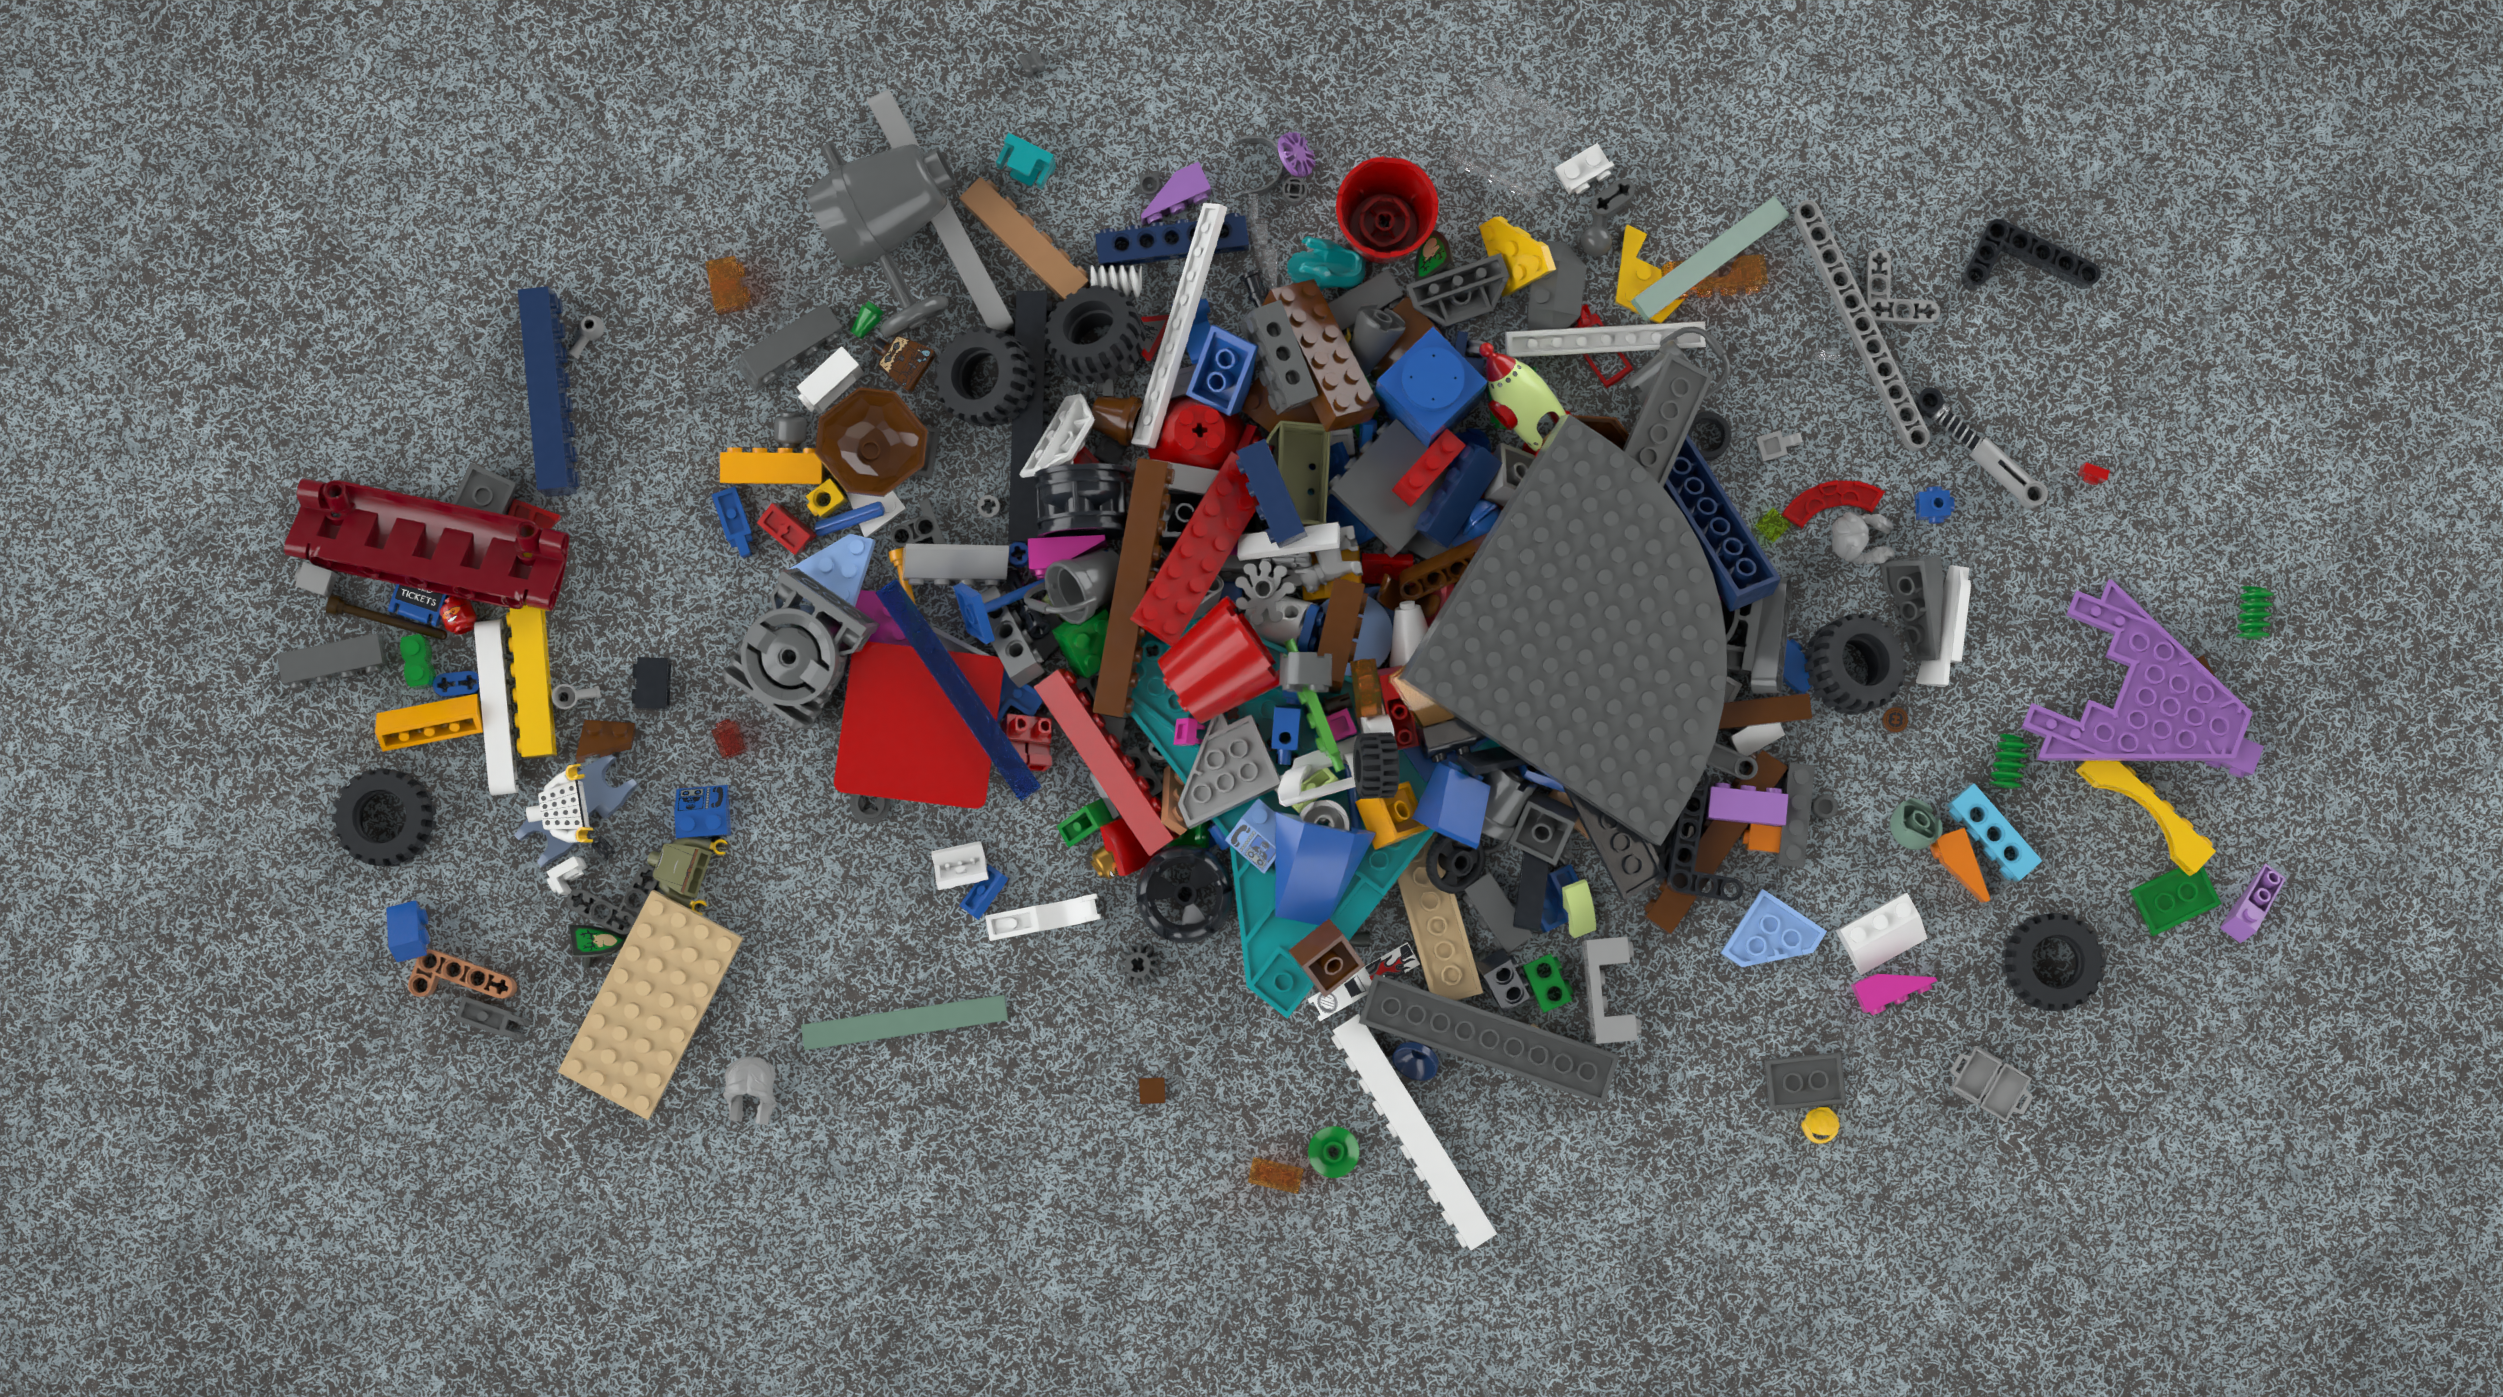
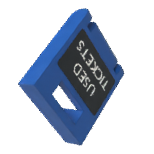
[388,584,449,627]

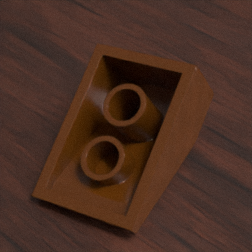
[1242,377,1322,433]

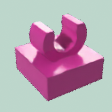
[1326,708,1357,742]
[1174,718,1205,746]

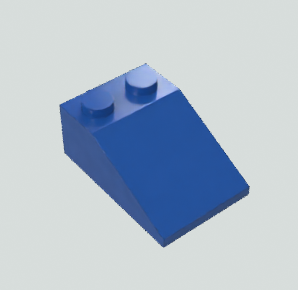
[1186,324,1258,416]

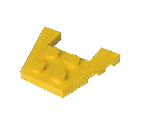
[1615,225,1708,324]

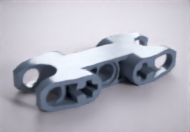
[514,753,639,867]

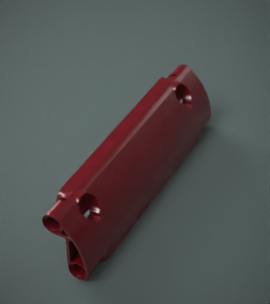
[284,478,569,611]

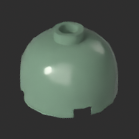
[1889,798,1943,850]

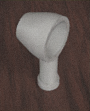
[568,315,605,360]
[551,684,601,709]

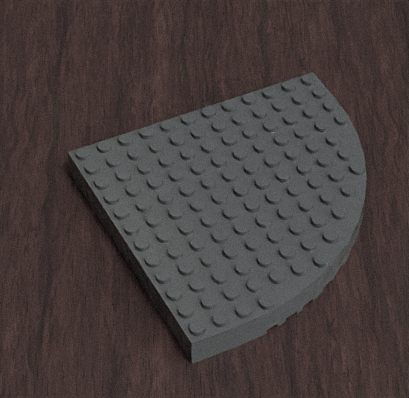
[1398,414,1727,846]

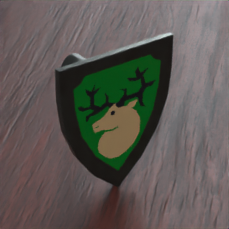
[1414,230,1456,282]
[569,925,627,968]

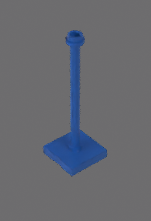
[953,549,1109,644]

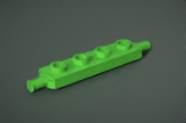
[1284,638,1346,772]

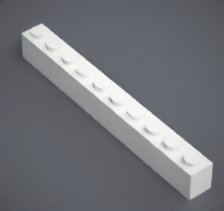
[1331,1014,1497,1250]

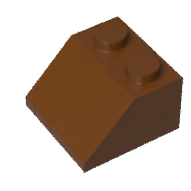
[1288,919,1366,998]

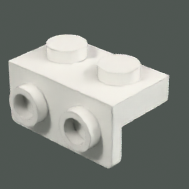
[931,841,988,890]

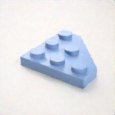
[790,534,876,607]
[1720,889,1827,967]

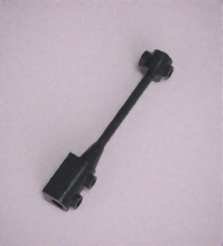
[1415,717,1487,763]

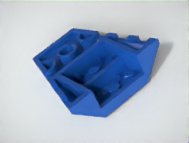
[1275,811,1376,926]

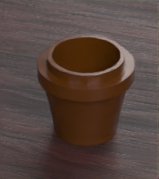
[1091,396,1143,447]

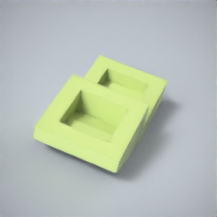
[1562,879,1596,938]

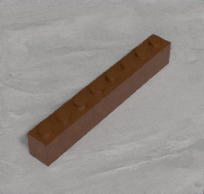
[1643,750,1788,935]

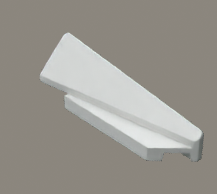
[1916,565,1971,687]

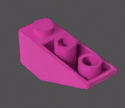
[1851,974,1937,1015]

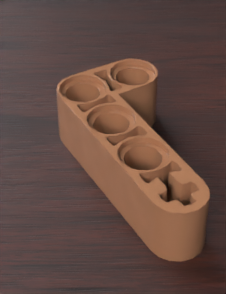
[408,949,517,999]

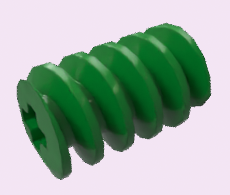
[2236,586,2274,640]
[1988,734,2031,789]

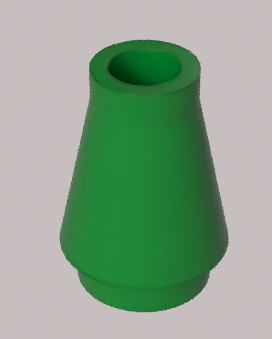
[850,301,885,339]

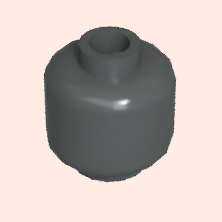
[774,411,807,448]

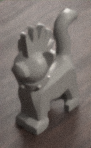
[1281,526,1363,593]

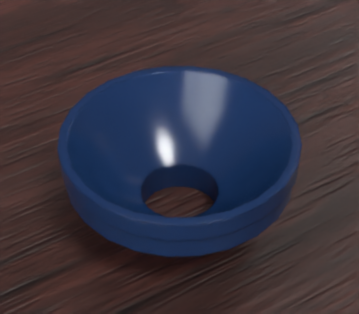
[1392,1041,1439,1081]

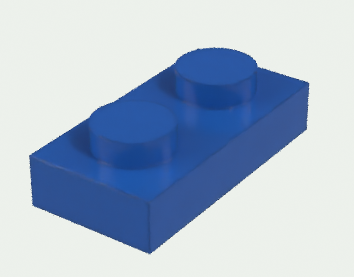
[959,864,1009,920]

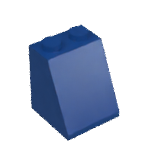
[1412,761,1491,849]

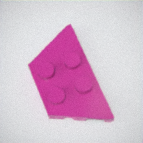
[855,590,914,647]

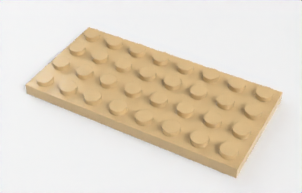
[558,890,744,1120]

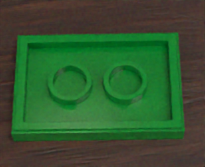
[2129,866,2222,937]

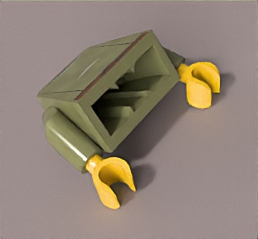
[647,837,727,915]

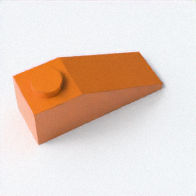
[1930,828,1991,903]

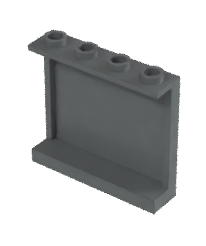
[1327,419,1450,558]

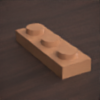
[1161,765,1187,835]

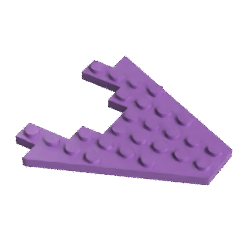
[2021,579,2253,761]

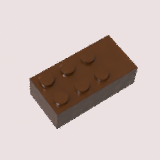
[1317,578,1368,695]

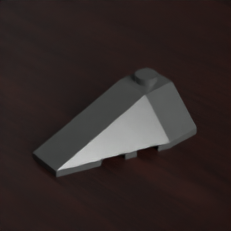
[1881,555,1943,661]

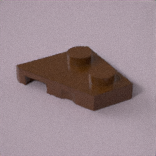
[576,719,636,763]

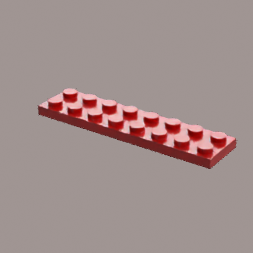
[1130,451,1259,646]

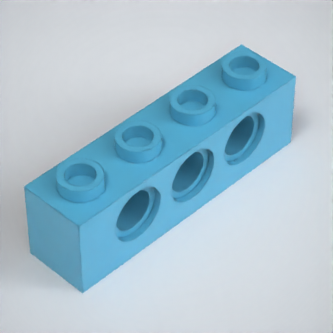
[1947,783,2042,882]

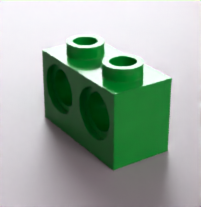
[1521,953,1574,1013]

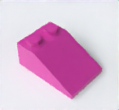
[1028,535,1107,580]

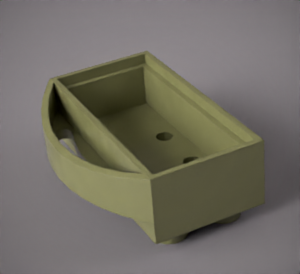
[1266,421,1331,527]

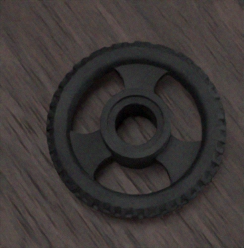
[1426,834,1486,894]

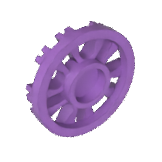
[1278,132,1316,178]

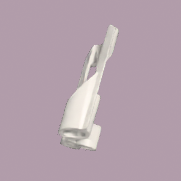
[1278,700,1394,807]

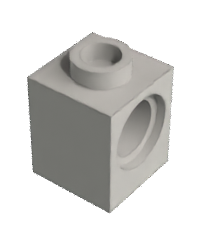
[294,562,338,598]

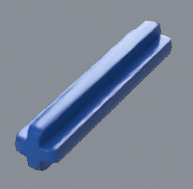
[814,501,885,536]

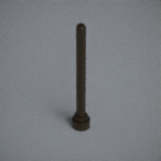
[326,594,448,640]

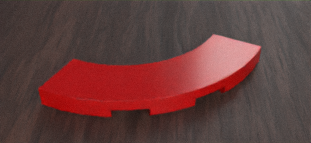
[1780,480,1885,529]

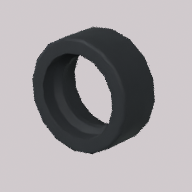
[1688,411,1732,461]

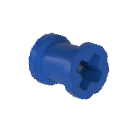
[1008,542,1029,568]

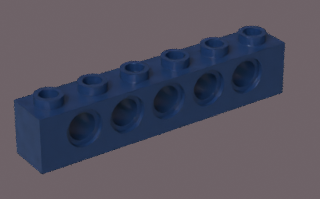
[1095,213,1249,268]

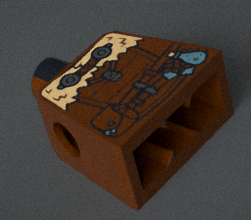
[872,335,937,395]

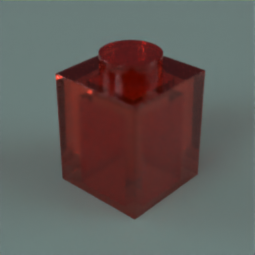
[711,719,749,760]

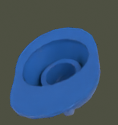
[1451,498,1502,546]

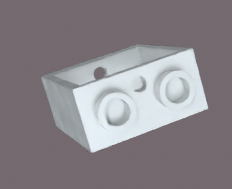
[797,346,864,414]

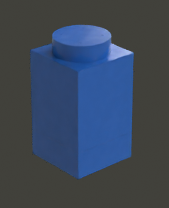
[1374,327,1487,449]

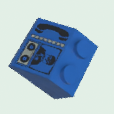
[674,785,731,839]

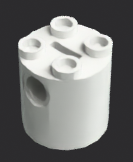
[1245,595,1316,648]

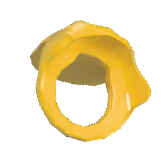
[1801,1107,1840,1144]

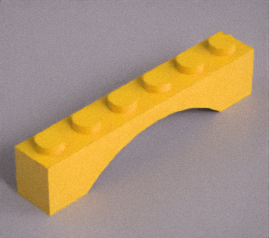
[2076,761,2216,876]

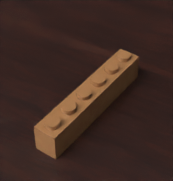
[959,176,1090,301]

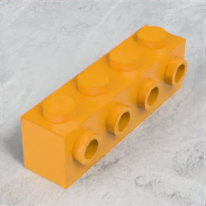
[720,447,825,485]
[375,694,483,752]

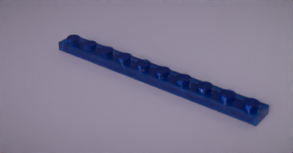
[876,578,1043,802]

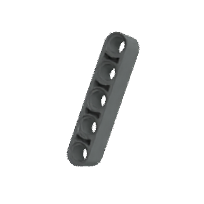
[1751,578,1792,693]

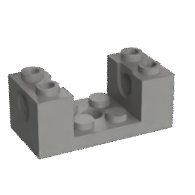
[1582,937,1641,1044]

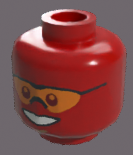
[439,596,477,635]

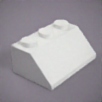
[1835,893,1928,975]

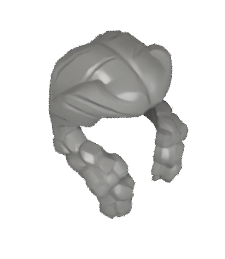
[1831,512,1895,565]
[723,1057,777,1125]

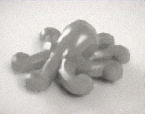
[1235,561,1295,625]

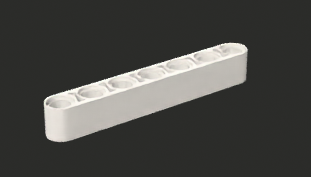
[474,619,519,796]

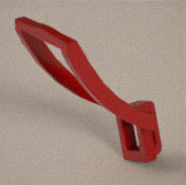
[1574,304,1633,389]

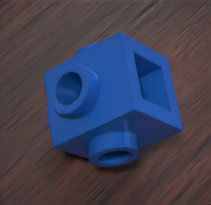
[1914,486,1955,524]

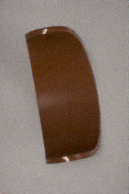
[1376,573,1440,618]

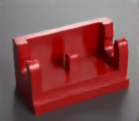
[756,503,817,555]

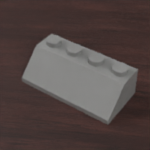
[902,544,1009,587]

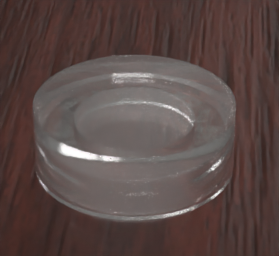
[1814,349,1840,361]

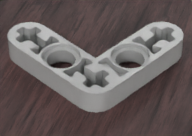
[1866,249,1940,325]

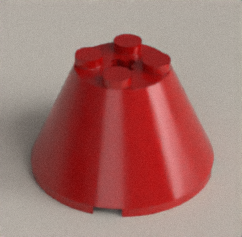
[1147,395,1245,471]

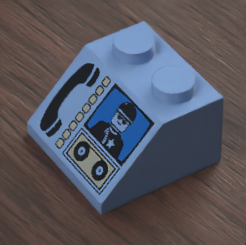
[1225,798,1276,874]

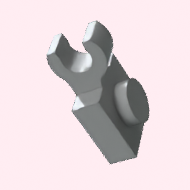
[1756,430,1803,463]

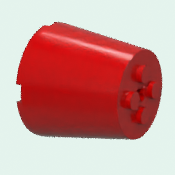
[1336,156,1438,264]
[1157,596,1280,724]

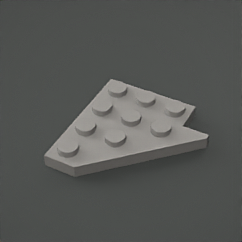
[1178,713,1281,829]

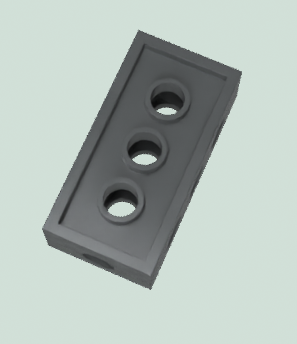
[1240,300,1318,415]

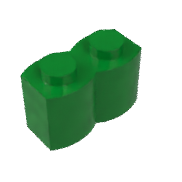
[400,634,436,690]

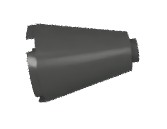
[1350,303,1406,375]

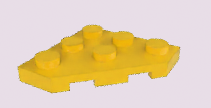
[1479,216,1556,297]

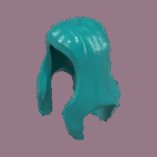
[1287,236,1366,291]

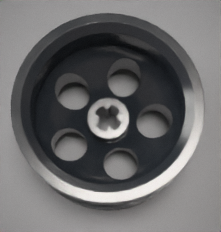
[1034,463,1132,541]

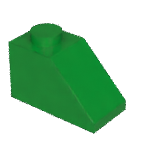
[1056,798,1118,848]

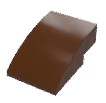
[1370,296,1441,380]

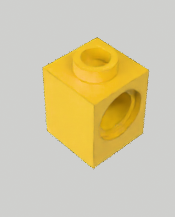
[806,478,849,519]

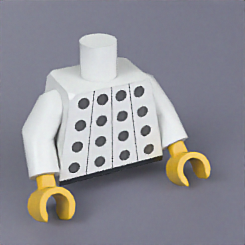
[526,764,593,843]

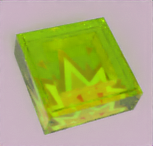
[1755,507,1791,543]

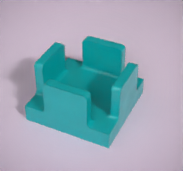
[996,132,1056,190]

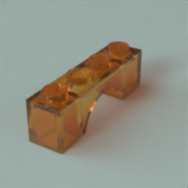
[1661,254,1768,300]

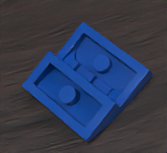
[1540,864,1579,933]

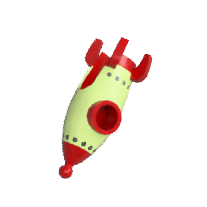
[1479,342,1572,457]

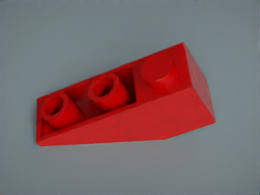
[1377,665,1419,750]

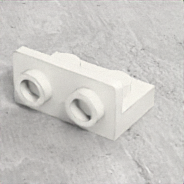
[1554,143,1614,195]
[547,856,588,896]

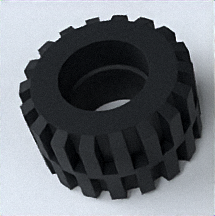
[1353,732,1399,799]

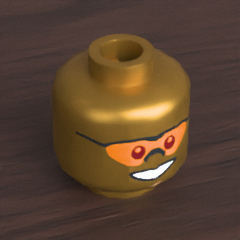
[1090,845,1119,880]

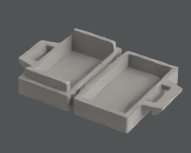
[1950,1046,2033,1122]

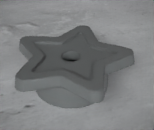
[1134,171,1164,202]

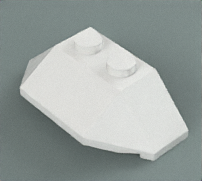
[1019,394,1095,478]

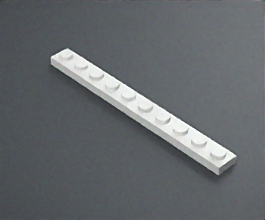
[1131,203,1227,448]

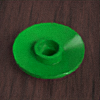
[1308,1126,1359,1178]

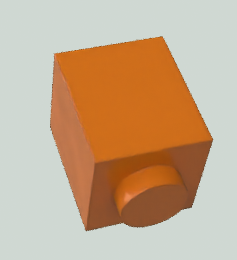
[1742,824,1782,854]

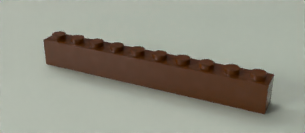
[1093,457,1175,718]

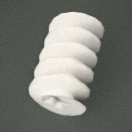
[1091,265,1142,297]

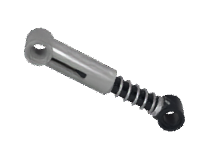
[1914,387,2048,509]

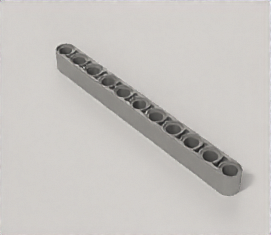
[867,88,1015,332]
[1793,200,1930,452]

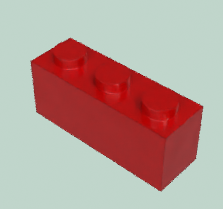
[1392,429,1466,507]

